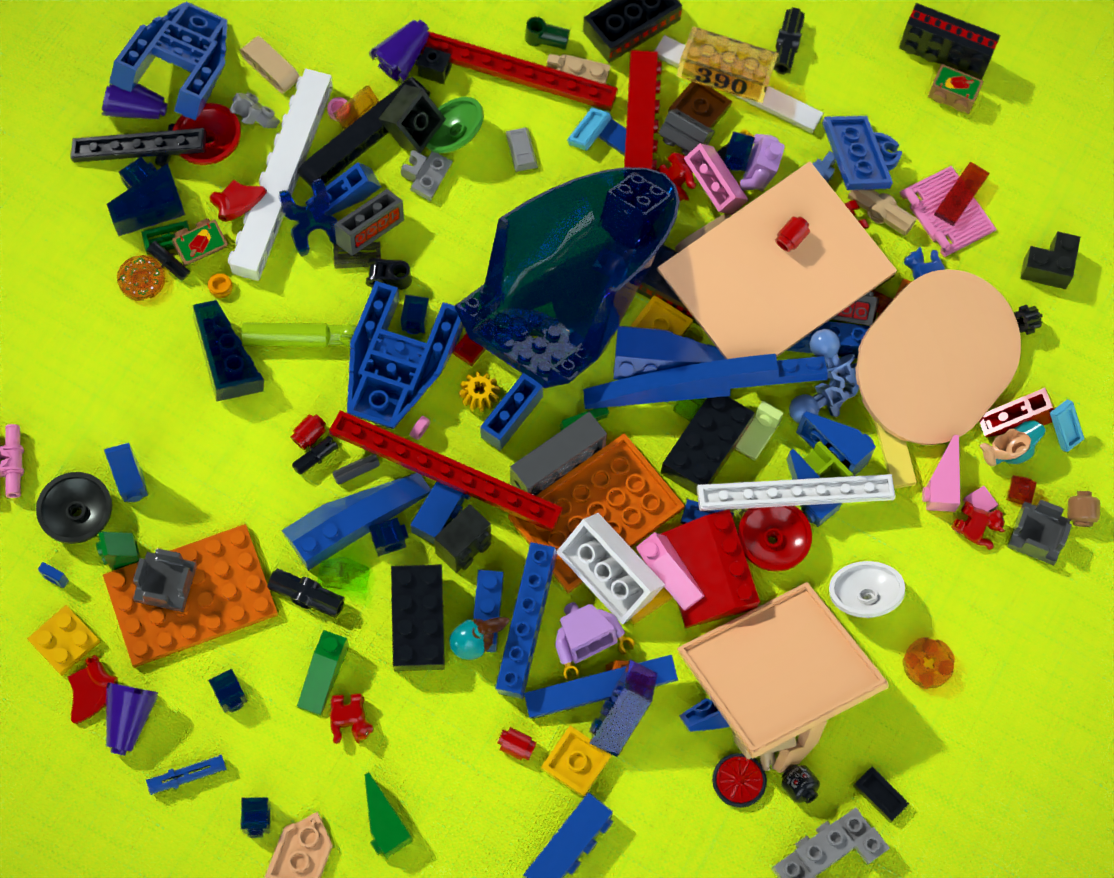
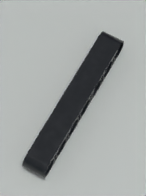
[298,77,430,190]

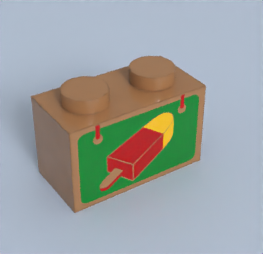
[928,64,984,114]
[172,218,228,266]

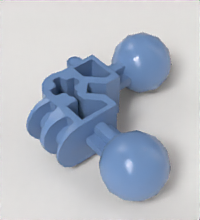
[789,329,859,423]

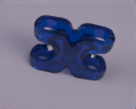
[278,178,337,257]

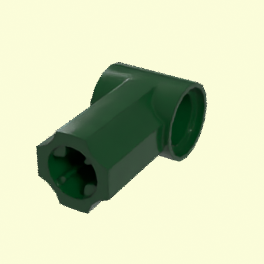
[525,17,570,49]

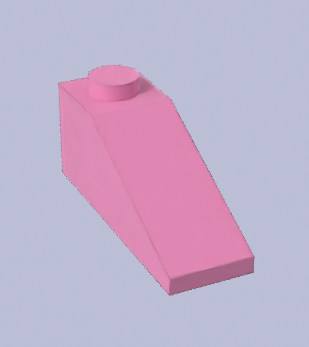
[922,435,960,512]
[636,532,705,611]

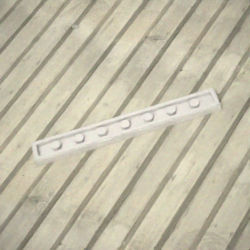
[654,35,823,134]
[697,474,895,511]

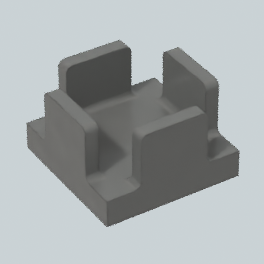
[1007,500,1072,566]
[133,548,197,612]

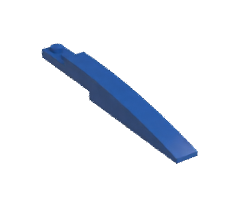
[583,354,828,409]

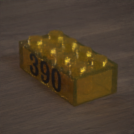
[677,26,779,103]

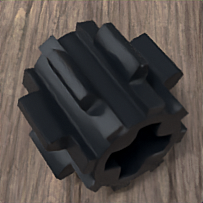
[1014,305,1043,335]

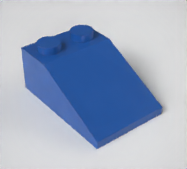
[796,411,876,476]

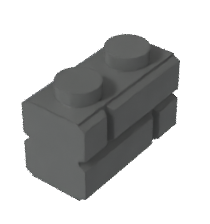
[659,109,715,156]

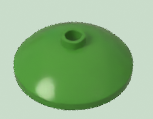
[426,97,484,153]

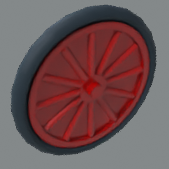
[712,753,767,808]

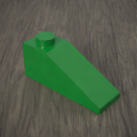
[297,630,349,716]
[364,772,412,859]

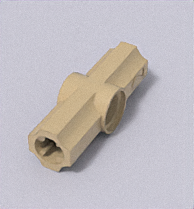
[848,189,917,236]

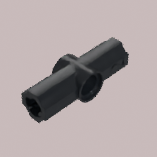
[772,7,805,74]
[267,568,345,618]

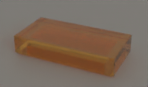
[333,86,380,130]

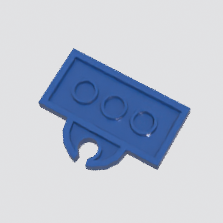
[822,116,902,190]

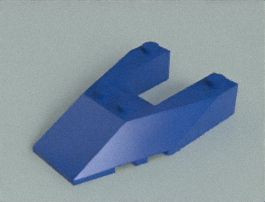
[109,2,227,120]
[347,281,466,429]

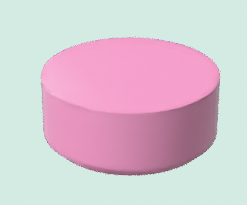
[327,97,350,121]
[410,416,430,440]

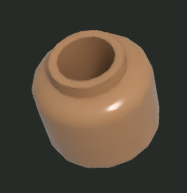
[1067,491,1101,527]

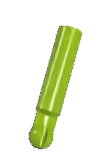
[242,322,357,347]

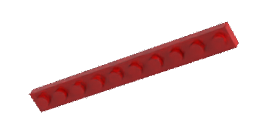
[405,24,618,111]
[329,410,563,532]

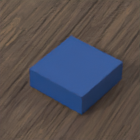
[38,562,69,588]

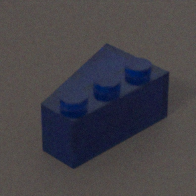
[107,163,185,236]
[589,660,658,757]

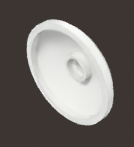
[829,561,905,618]

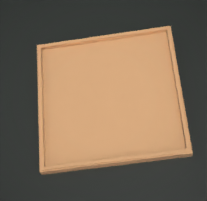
[677,582,888,759]

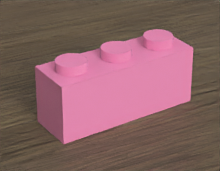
[684,143,749,215]

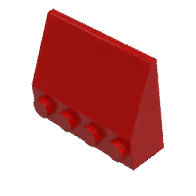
[661,509,760,629]

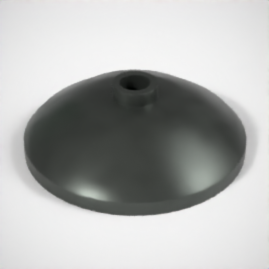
[36,472,112,544]

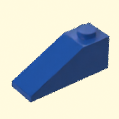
[305,162,381,222]
[104,443,148,502]
[787,449,842,527]

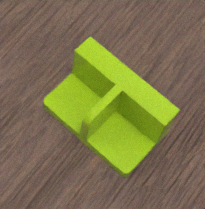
[804,441,853,478]

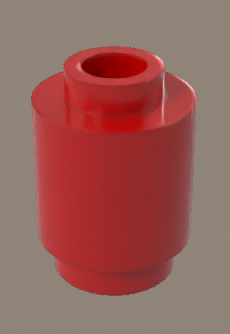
[775,216,810,252]
[290,414,326,450]
[497,727,537,761]

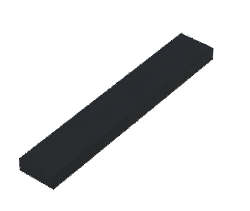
[70,128,207,162]

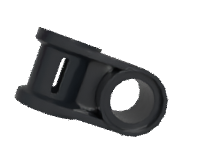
[366,258,412,290]

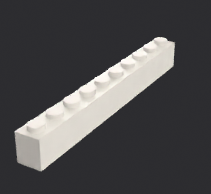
[228,68,333,281]

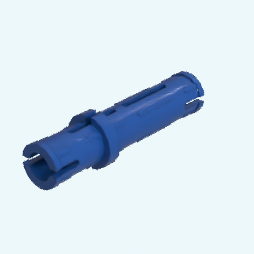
[146,754,226,795]

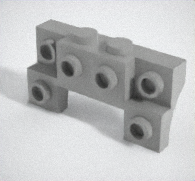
[772,807,890,878]

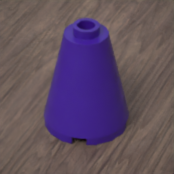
[369,20,430,83]
[102,76,168,120]
[106,683,158,755]

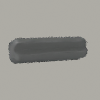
[333,453,380,484]

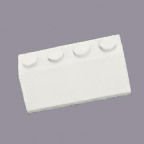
[556,513,665,625]

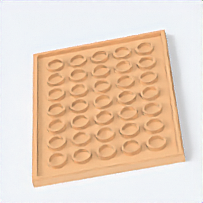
[657,161,897,359]

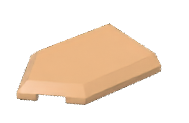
[264,812,333,878]

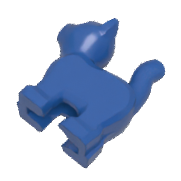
[904,247,946,280]

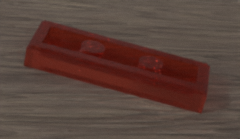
[934,162,990,227]

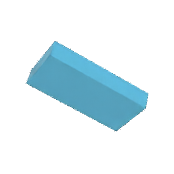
[567,107,612,151]
[1050,399,1084,452]

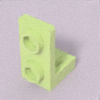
[735,401,783,460]

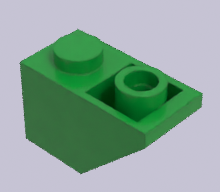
[96,532,140,571]

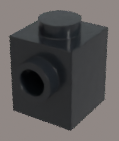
[416,46,452,84]

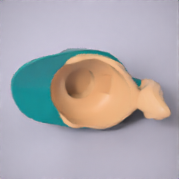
[980,421,1046,466]

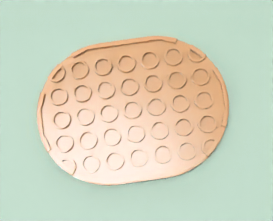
[855,269,1021,445]

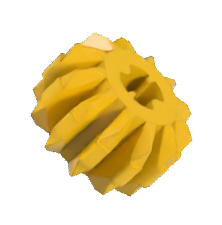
[459,371,500,413]

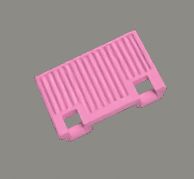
[900,166,997,257]

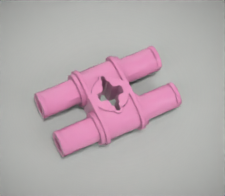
[0,424,24,498]

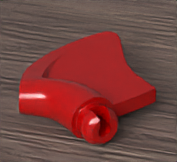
[210,180,267,222]
[68,655,118,724]

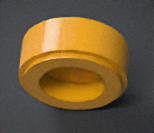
[208,273,233,298]

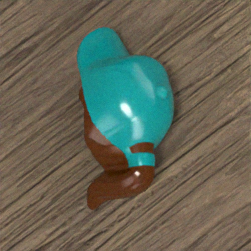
[450,617,510,660]

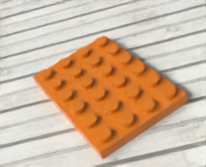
[508,433,685,593]
[103,524,278,668]

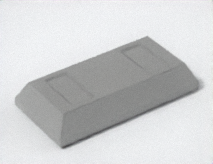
[506,128,538,172]

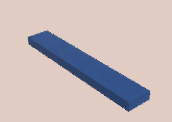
[524,655,678,719]

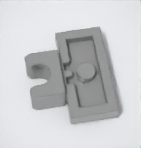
[230,92,280,128]
[400,151,452,201]

